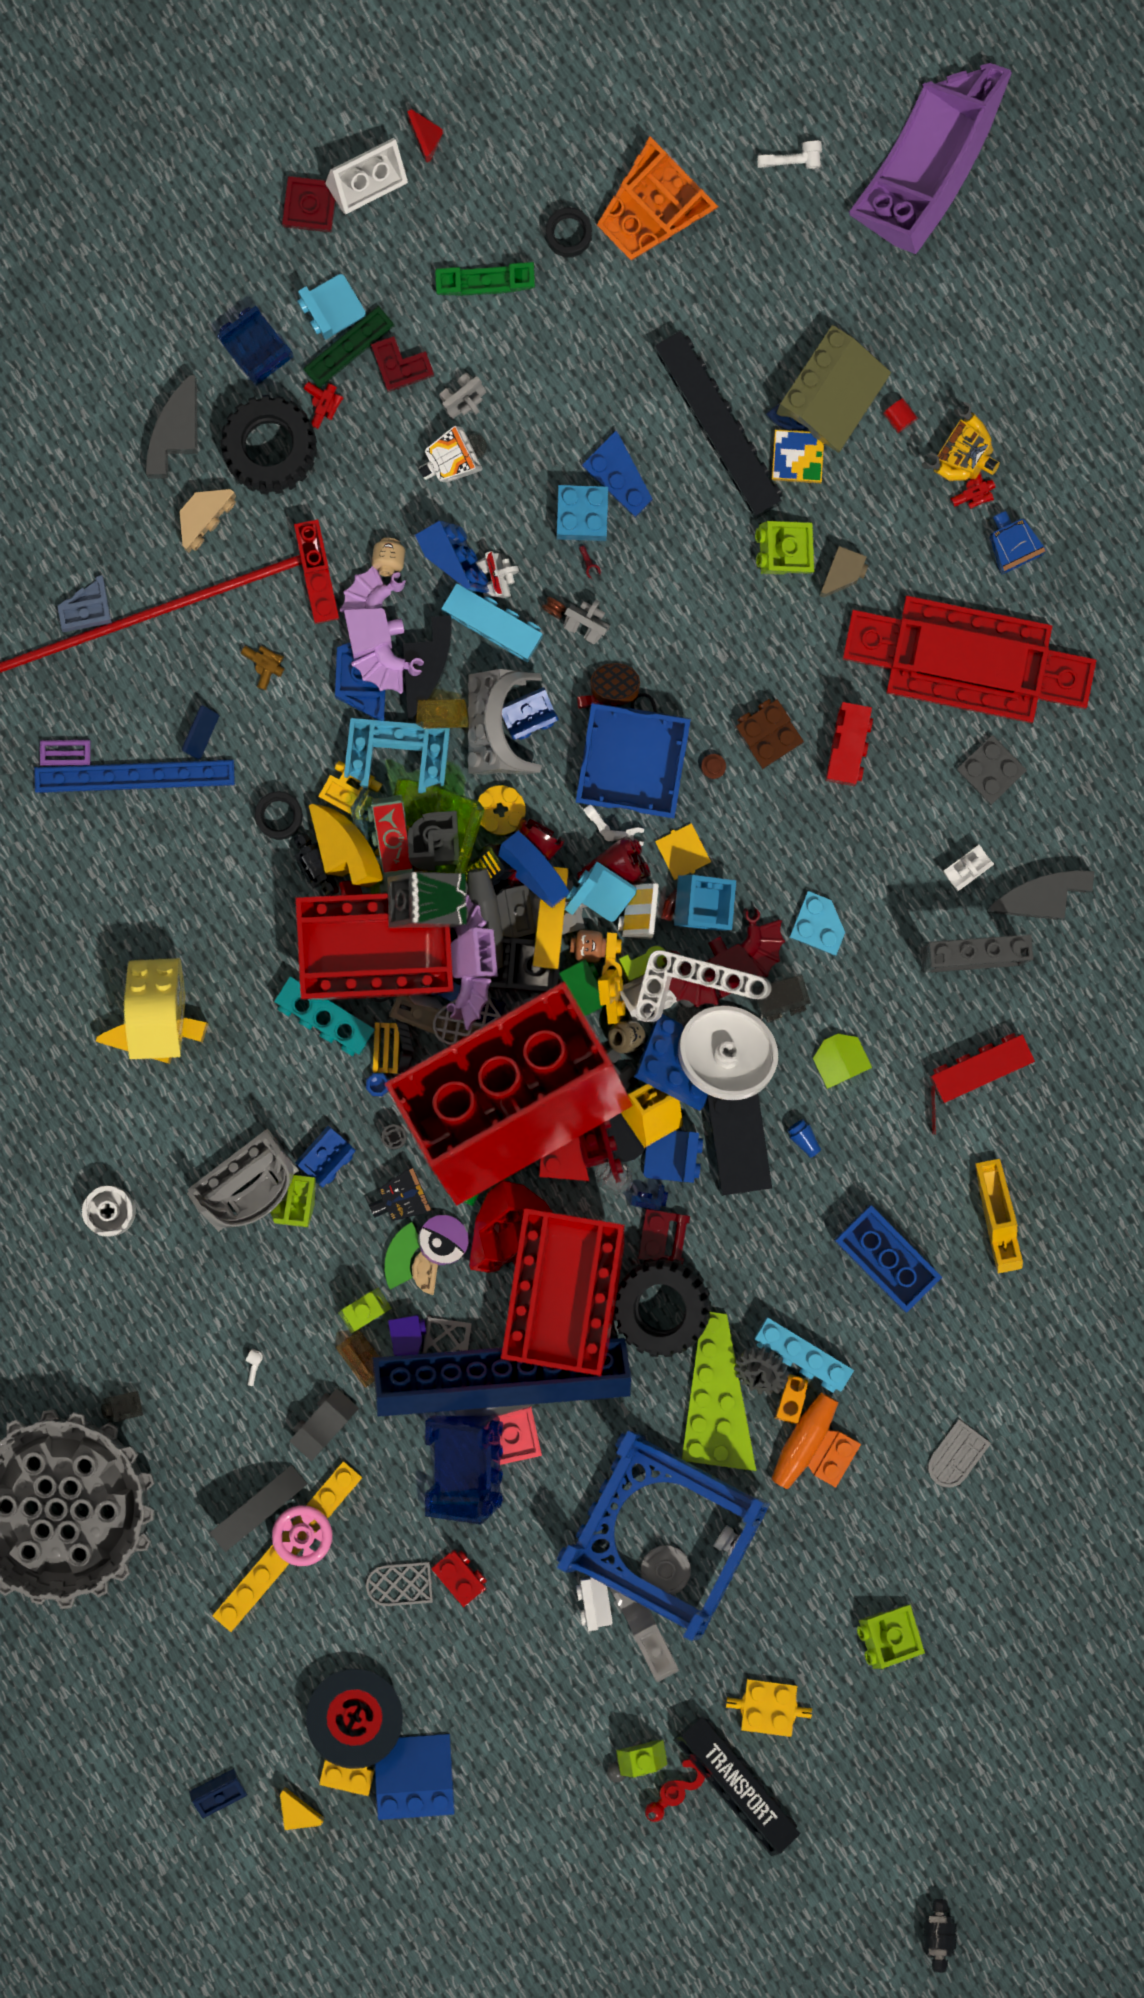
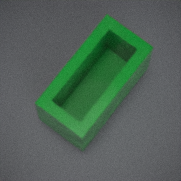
[559,959,606,1017]

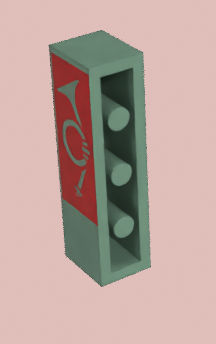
[368,795,415,894]

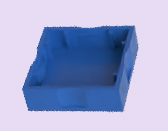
[576,702,691,818]

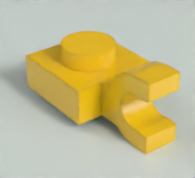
[602,932,622,977]

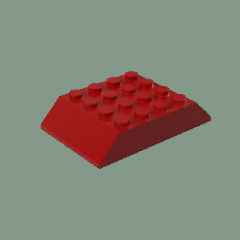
[296,893,453,1000]
[501,1208,625,1376]

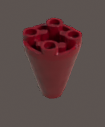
[577,836,651,885]

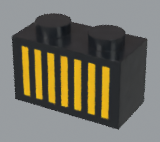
[459,843,516,890]

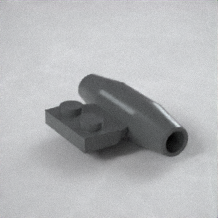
[467,868,536,969]

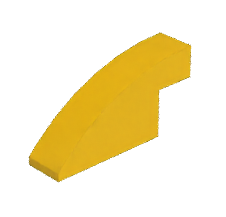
[309,804,383,887]
[533,867,568,969]
[96,1018,208,1064]
[975,1159,1023,1274]

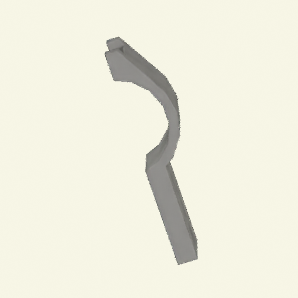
[610,1588,680,1682]

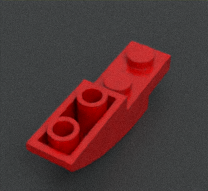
[294,519,339,624]

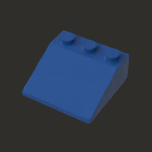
[375,1734,455,1820]

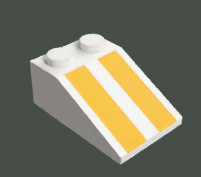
[618,883,659,940]

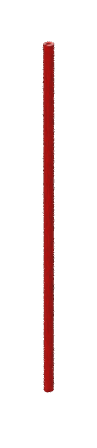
[0,555,301,673]

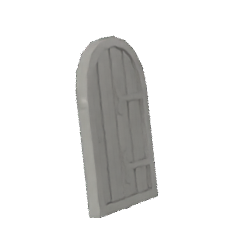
[928,1419,991,1488]

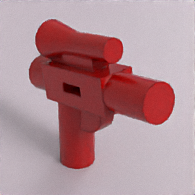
[304,382,344,430]
[950,471,996,509]

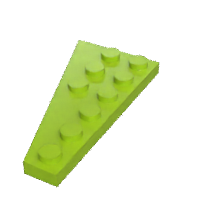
[682,1312,756,1471]

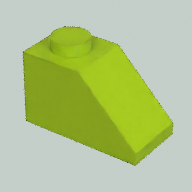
[616,1739,668,1777]

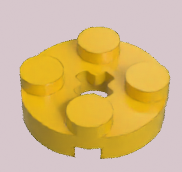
[476,785,526,836]

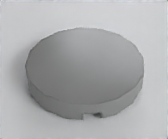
[641,1545,691,1595]

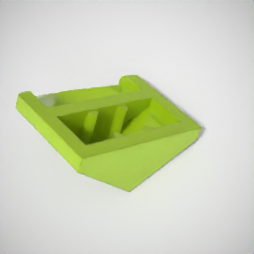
[813,1034,872,1089]
[270,1175,316,1228]

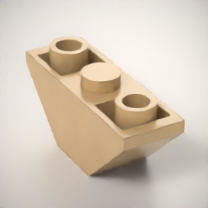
[180,489,236,553]

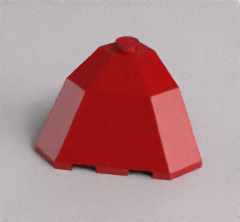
[469,1181,553,1273]

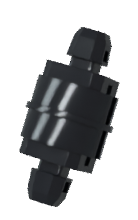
[294,832,339,896]
[923,1899,958,1973]

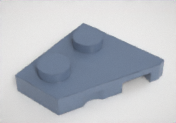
[57,575,112,632]

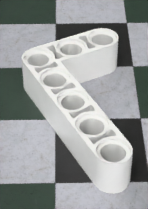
[636,951,771,1022]

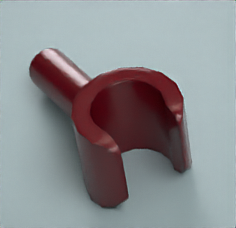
[579,546,601,579]

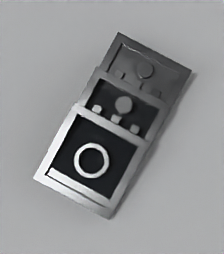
[456,938,561,992]

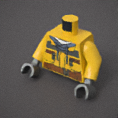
[922,402,1000,481]

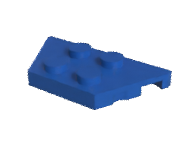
[335,643,386,721]

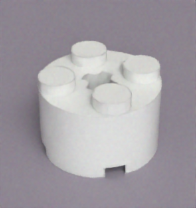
[82,1186,136,1236]

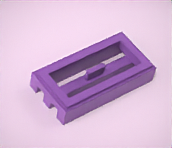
[40,740,91,766]

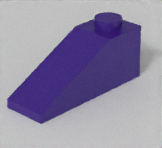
[388,1315,427,1356]

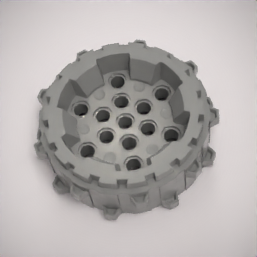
[0,1409,155,1609]

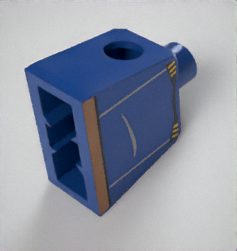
[989,511,1046,575]

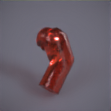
[660,888,677,921]

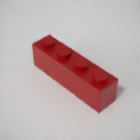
[930,1032,1035,1104]

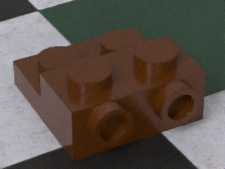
[735,699,804,770]

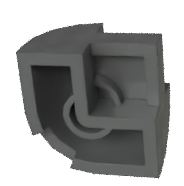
[408,811,460,871]

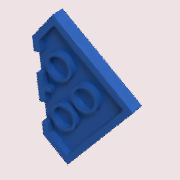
[634,1014,708,1111]

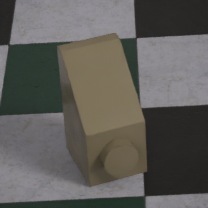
[820,546,869,598]

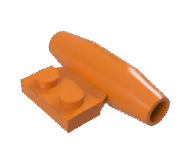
[771,1392,861,1489]

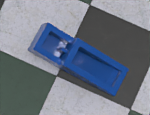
[498,831,569,908]

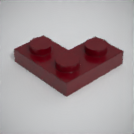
[371,336,434,392]

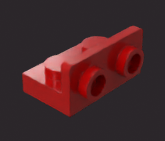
[431,1549,487,1608]

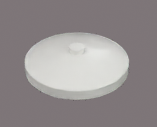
[678,1006,778,1100]

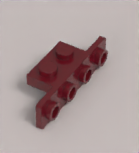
[579,1119,624,1183]

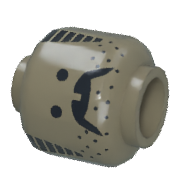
[608,1020,645,1054]

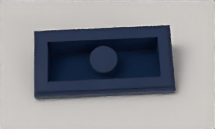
[181,705,219,760]
[189,1768,248,1819]

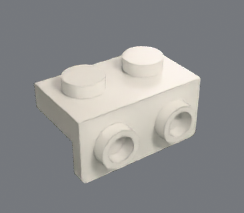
[576,1577,613,1631]

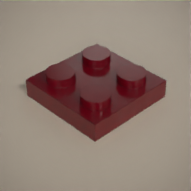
[282,176,336,233]

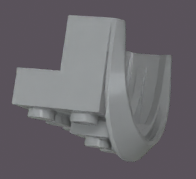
[468,669,542,775]
[187,1128,299,1232]

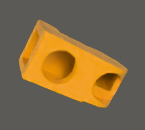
[774,1374,808,1424]

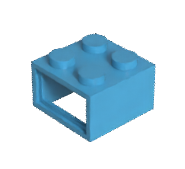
[557,485,608,541]
[674,875,736,931]

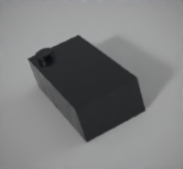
[707,1093,772,1196]

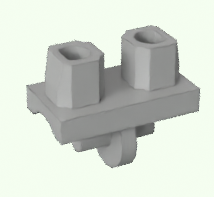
[439,373,487,420]
[563,600,611,644]

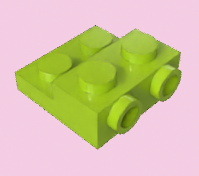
[755,521,814,575]
[857,1605,925,1669]

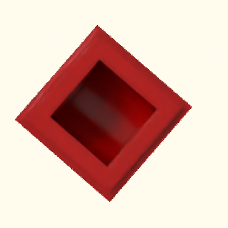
[883,398,918,434]

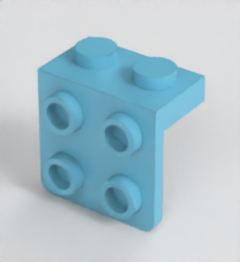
[297,274,366,340]
[565,862,636,922]

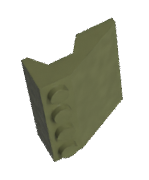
[776,325,891,453]

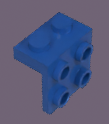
[644,1131,703,1183]

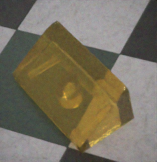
[416,699,468,729]

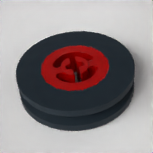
[306,1669,403,1769]

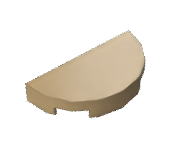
[412,1252,438,1295]

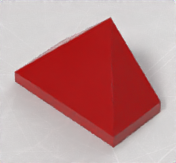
[407,109,443,163]

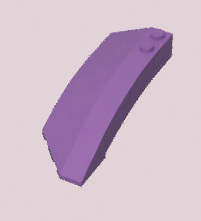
[849,63,1012,254]

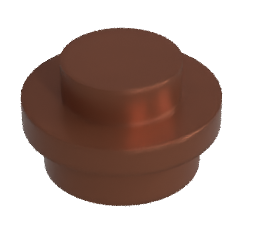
[701,754,726,779]

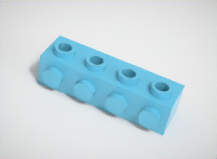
[441,583,543,663]
[754,1317,854,1393]

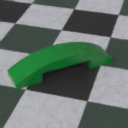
[435,262,535,296]

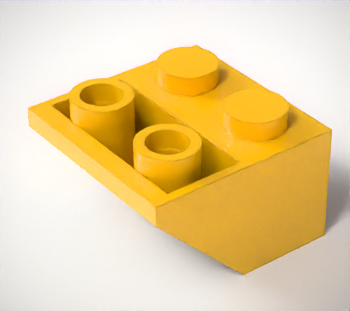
[621,1084,683,1148]

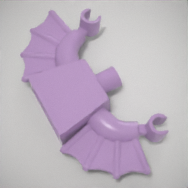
[340,566,424,694]
[447,895,497,1030]

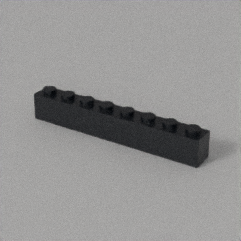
[654,331,783,519]

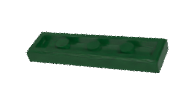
[303,306,395,389]

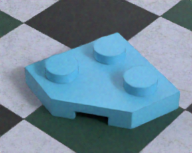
[789,891,845,956]

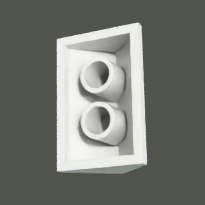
[325,138,408,215]

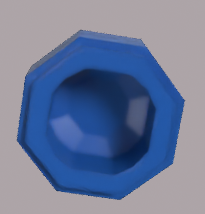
[366,1073,390,1096]

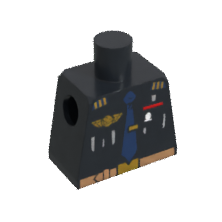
[369,1167,432,1221]

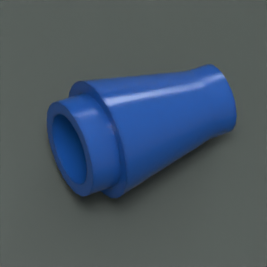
[787,1119,822,1158]

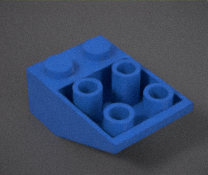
[415,521,489,593]

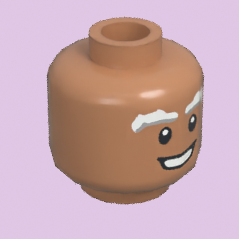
[570,930,607,963]

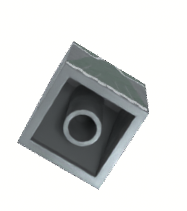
[388,872,468,928]

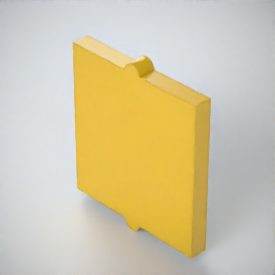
[655,823,711,881]

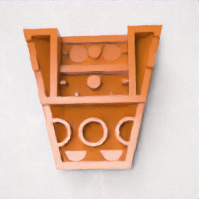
[597,136,718,261]

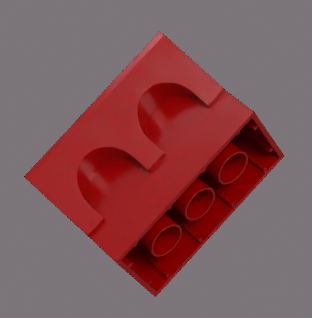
[385,982,633,1206]

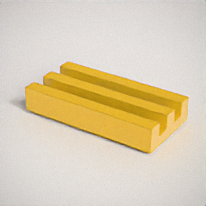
[373,1022,400,1074]

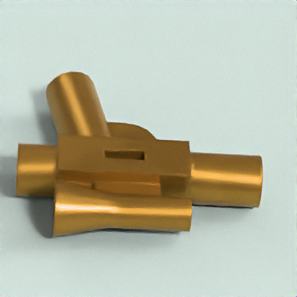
[241,645,285,691]

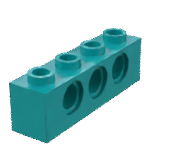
[274,977,375,1057]

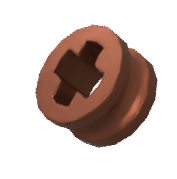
[541,597,567,619]

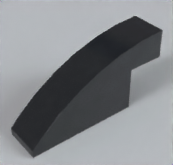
[403,615,452,721]

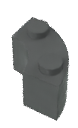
[289,1388,359,1462]

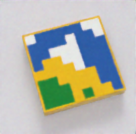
[772,430,824,483]

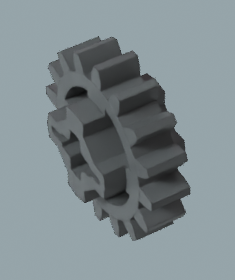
[734,1346,790,1396]

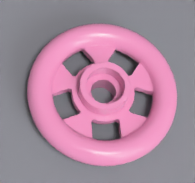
[272,1505,332,1566]

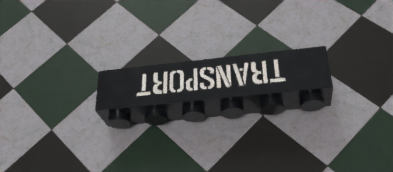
[673,1717,801,1856]

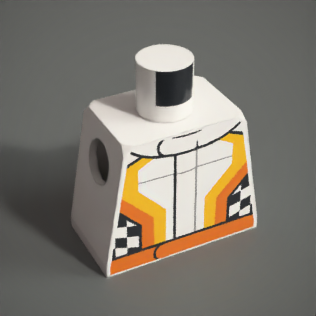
[419,426,483,482]

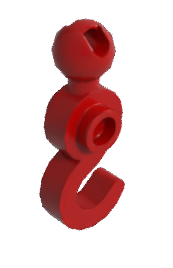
[645,1759,705,1822]

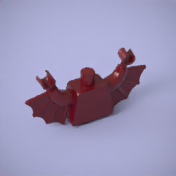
[663,907,785,1007]

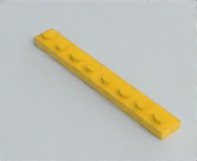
[212,1461,363,1632]

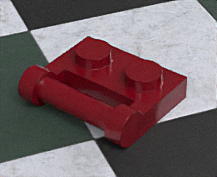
[638,1209,691,1265]

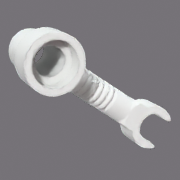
[757,141,822,169]

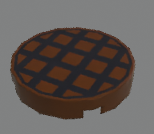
[590,663,640,706]

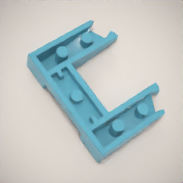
[344,718,450,793]

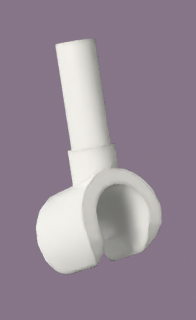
[246,1349,263,1386]

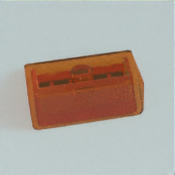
[336,1330,379,1388]

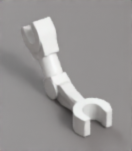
[583,805,644,846]

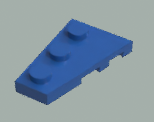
[582,430,652,518]

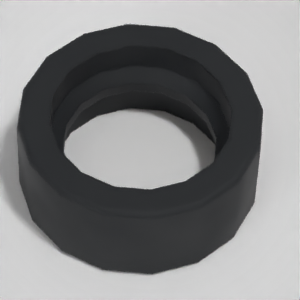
[546,207,592,257]
[254,791,303,840]

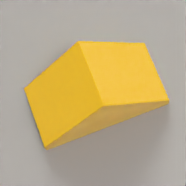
[280,1787,325,1830]

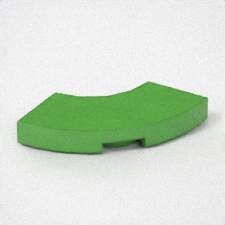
[385,1222,420,1289]

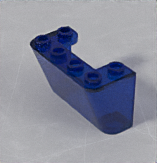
[425,1415,503,1525]

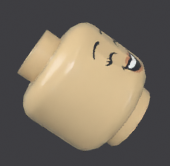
[372,538,406,577]

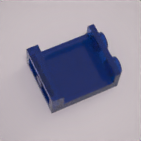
[217,306,294,386]

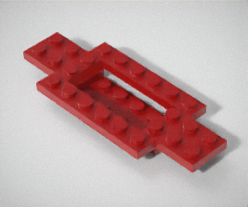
[842,596,1097,723]

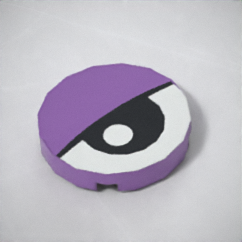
[418,1215,469,1265]

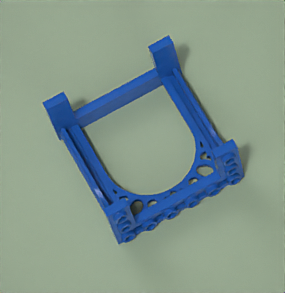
[556,1431,771,1641]

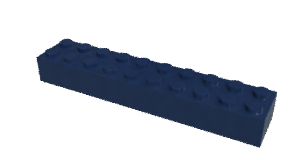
[373,1338,631,1417]

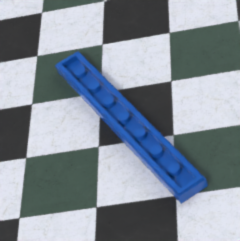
[34,760,235,793]

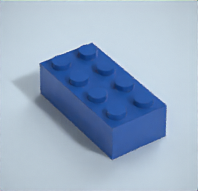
[833,1205,942,1313]

